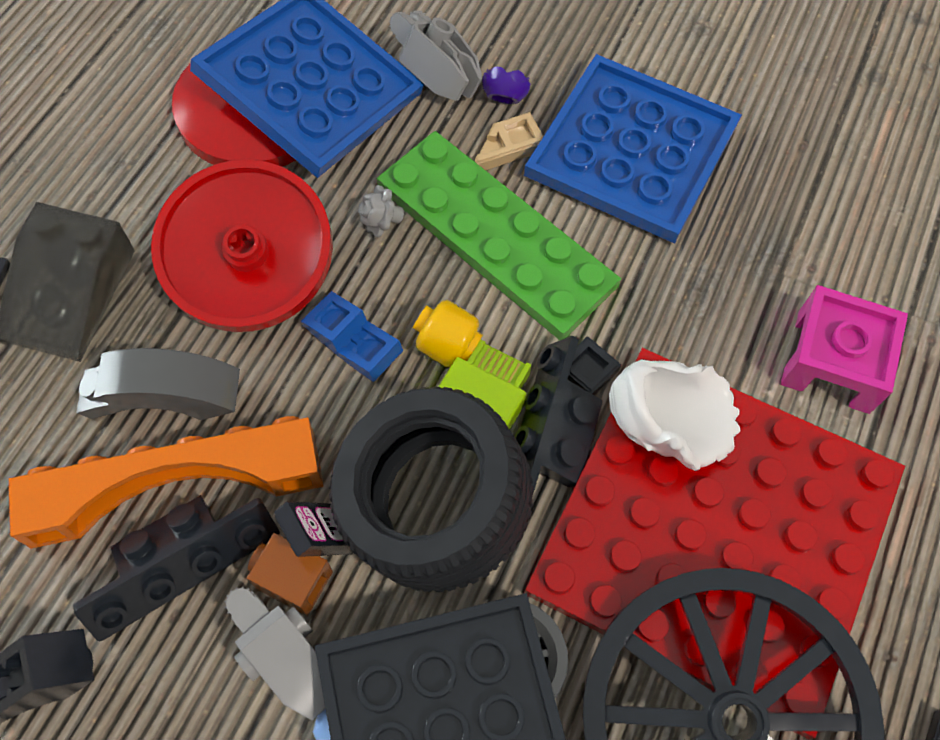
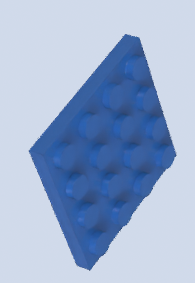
[190,0,424,178]
[524,54,742,244]

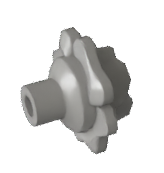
[358,185,404,237]

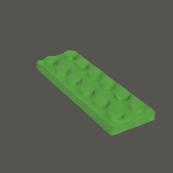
[376,131,621,340]

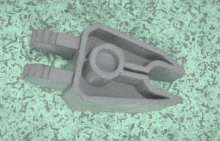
[389,10,482,101]
[224,586,325,720]

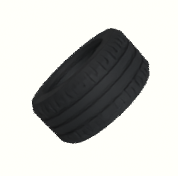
[329,386,534,592]

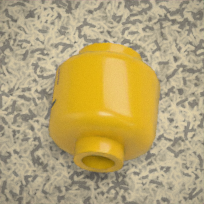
[412,300,483,368]

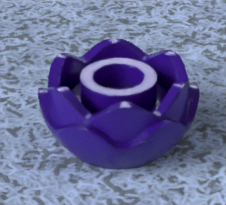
[482,66,530,104]

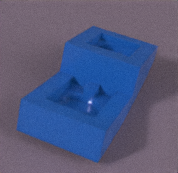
[301,291,403,382]

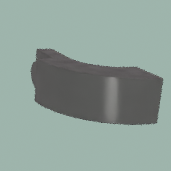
[76,348,240,420]

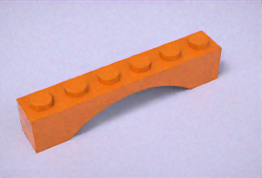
[8,416,324,549]

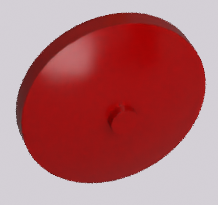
[172,63,296,167]
[151,160,333,332]

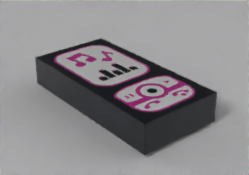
[274,501,353,557]

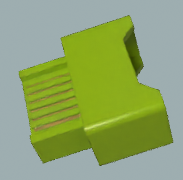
[439,340,532,430]

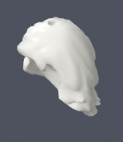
[609,360,740,471]

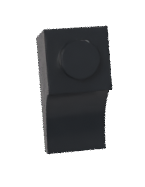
[0,629,95,724]

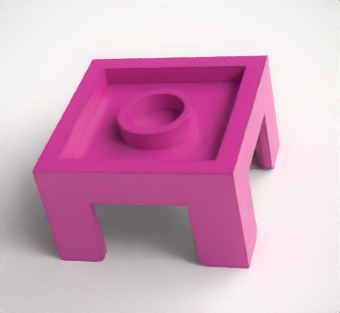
[780,285,908,414]

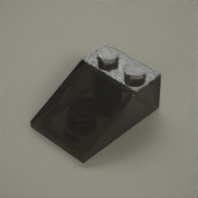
[0,202,135,362]

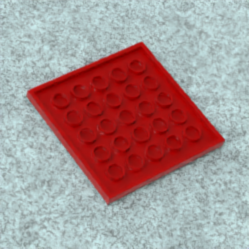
[524,348,906,739]

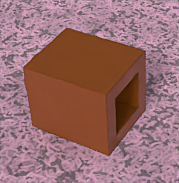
[246,533,333,617]

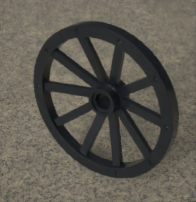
[582,568,884,740]

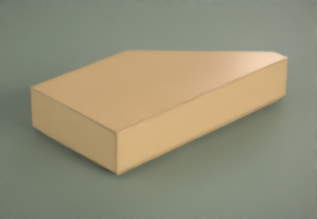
[475,112,543,170]

